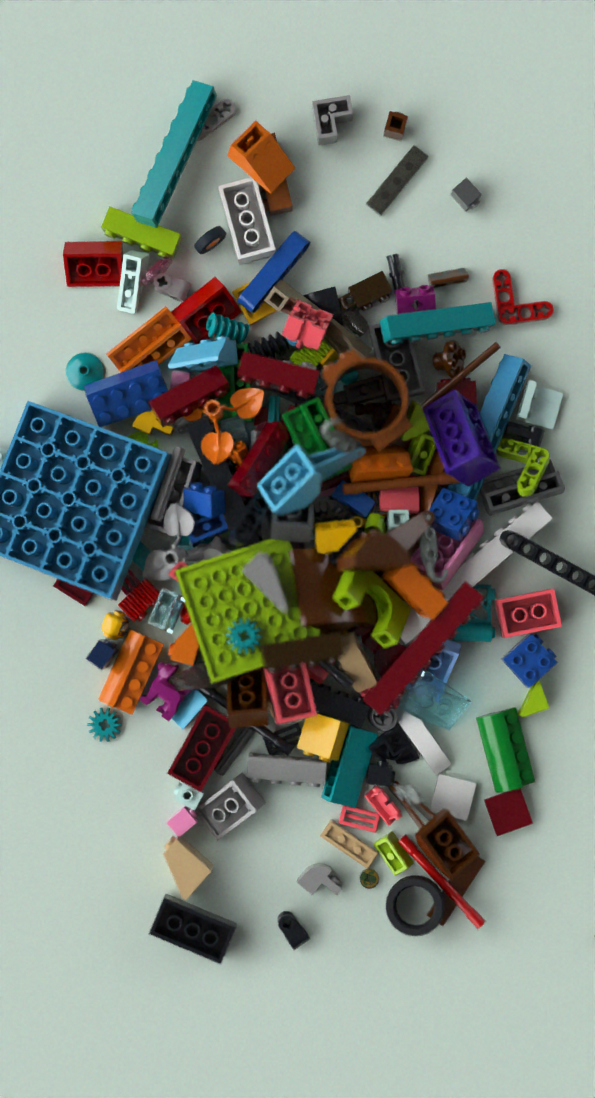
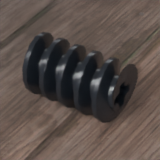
[247,330,290,359]

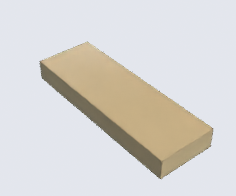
[320,820,378,869]

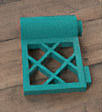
[452,584,495,642]

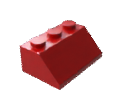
[63,241,124,287]
[171,277,242,344]

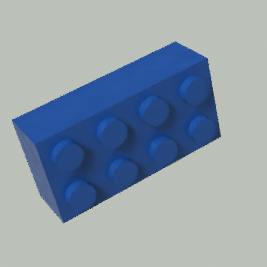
[84,360,168,428]

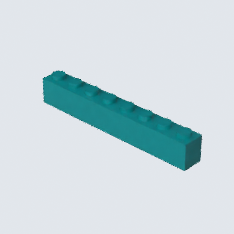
[132,80,217,228]

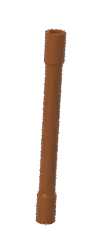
[342,473,459,495]

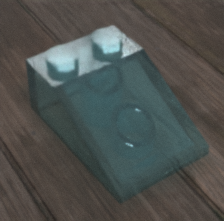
[398,669,471,730]

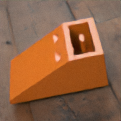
[227,121,295,194]

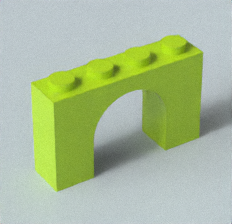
[333,571,411,648]

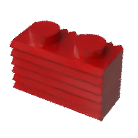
[118,578,163,622]

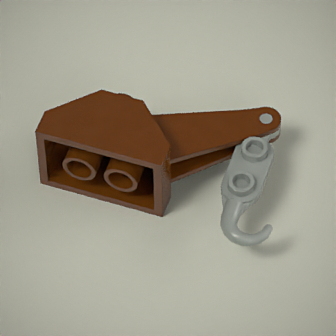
[337,510,448,583]
[388,781,480,880]

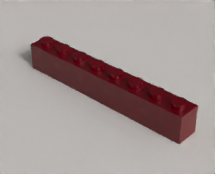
[363,580,484,715]

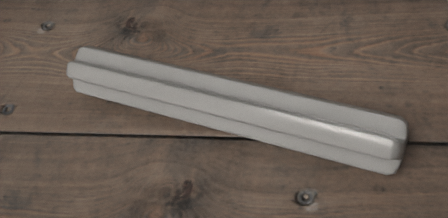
[151,446,185,521]

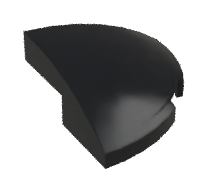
[303,287,344,326]
[368,723,419,764]

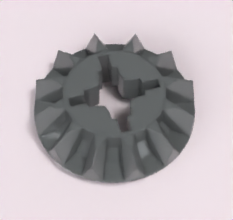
[367,707,398,731]

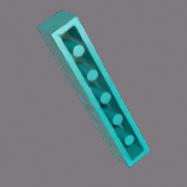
[380,302,496,345]

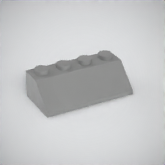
[247,753,327,787]

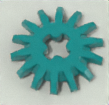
[226,618,262,654]
[87,707,122,742]

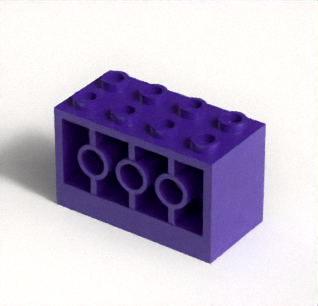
[423,390,501,487]

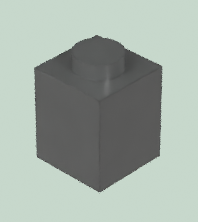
[450,177,482,212]

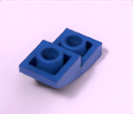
[332,480,376,519]

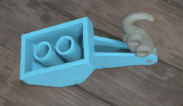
[258,418,366,515]

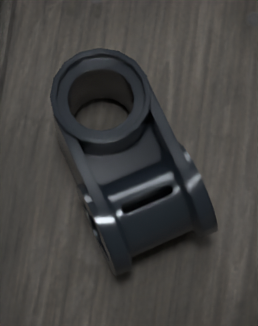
[278,911,310,950]

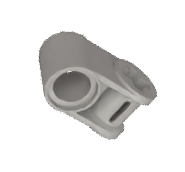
[154,273,192,302]

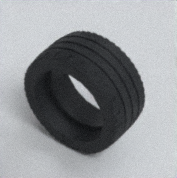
[386,875,445,936]

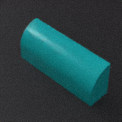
[321,725,378,808]

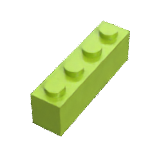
[101,206,182,260]

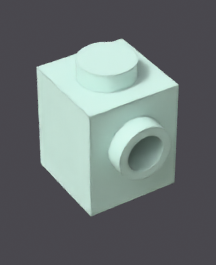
[173,783,205,810]

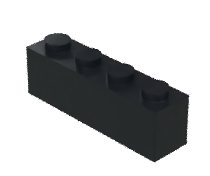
[309,678,370,728]

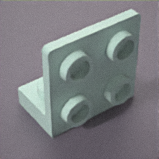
[516,380,563,430]

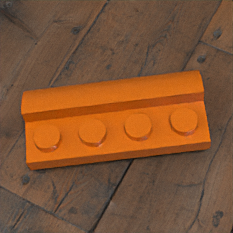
[106,306,191,372]
[98,628,164,715]

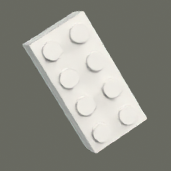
[218,177,276,265]

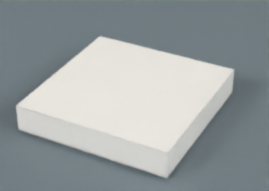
[429,773,476,821]

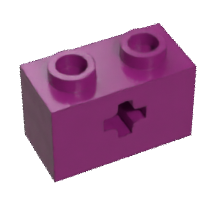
[395,285,436,314]

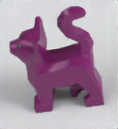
[139,662,203,721]

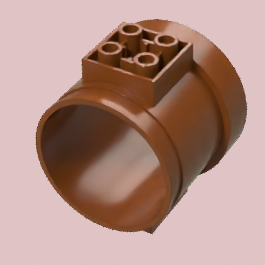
[322,349,412,453]

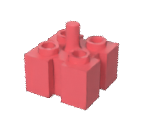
[282,300,333,350]

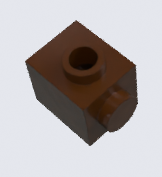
[383,111,408,141]

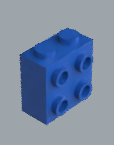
[429,488,480,541]
[501,633,558,688]

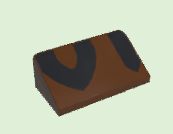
[427,268,469,288]

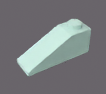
[117,250,150,314]

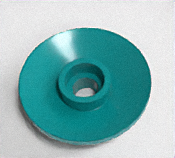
[66,353,104,391]

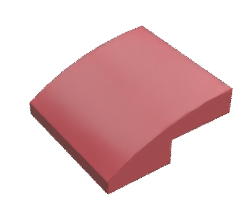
[378,475,419,514]

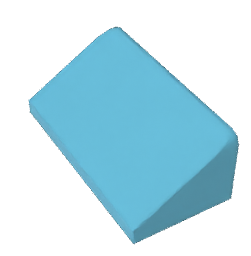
[172,687,209,729]

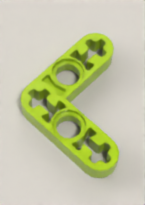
[496,438,550,497]

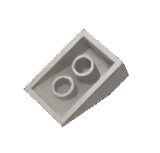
[241,552,288,613]
[194,772,266,841]

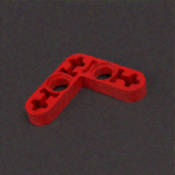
[492,269,554,325]

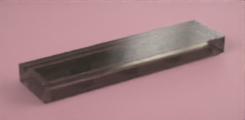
[366,145,429,216]

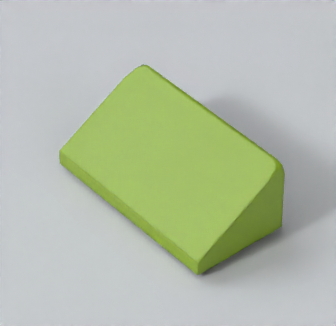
[373,831,413,876]

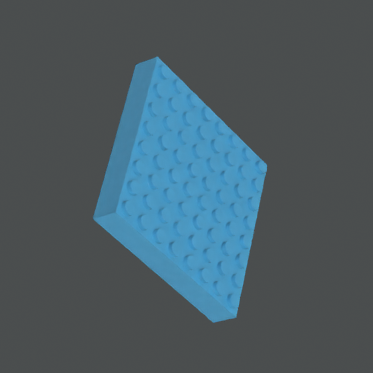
[0,401,172,601]

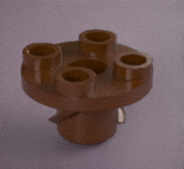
[432,340,466,378]

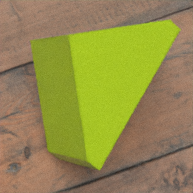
[399,400,430,441]
[518,681,549,717]

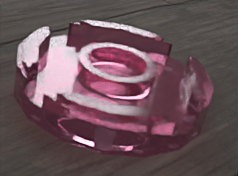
[141,255,173,287]

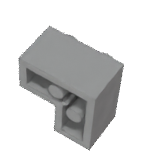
[312,95,353,145]

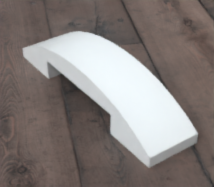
[396,701,451,775]

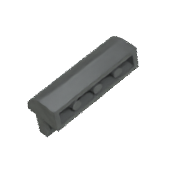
[480,459,565,516]

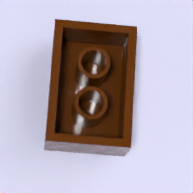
[227,666,269,728]

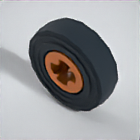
[194,226,226,254]

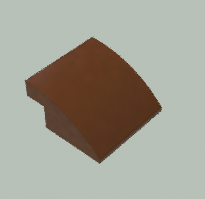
[289,548,378,633]

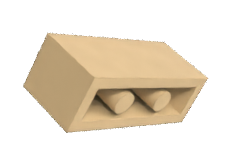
[339,631,377,693]

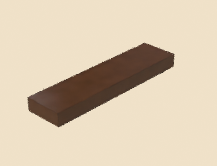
[426,856,485,926]

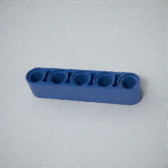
[237,231,311,313]

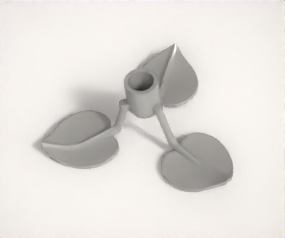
[142,503,223,581]

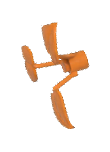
[183,388,264,465]

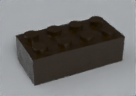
[259,632,345,673]

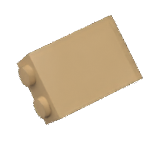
[163,836,213,901]

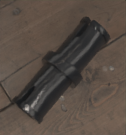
[386,254,405,294]

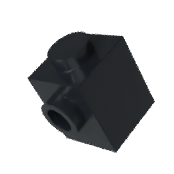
[366,761,395,787]

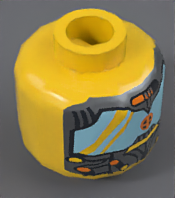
[101,610,129,640]

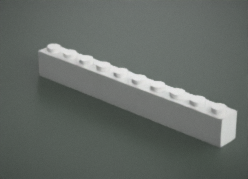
[400,501,553,645]

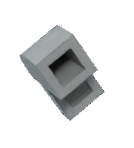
[297,863,342,895]

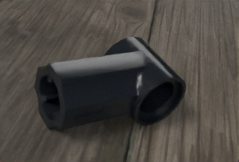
[504,421,545,447]

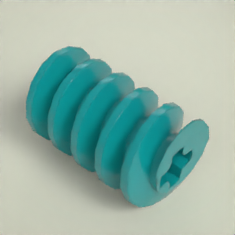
[206,312,249,345]

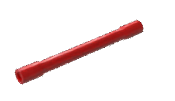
[398,834,486,929]

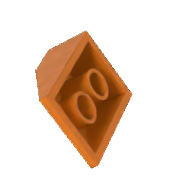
[168,623,200,666]

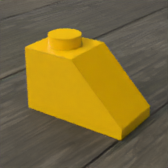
[314,520,356,554]

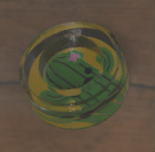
[360,868,379,889]

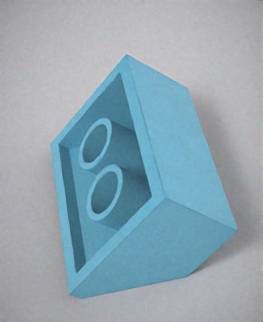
[168,336,238,373]

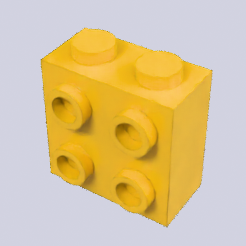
[297,713,349,763]

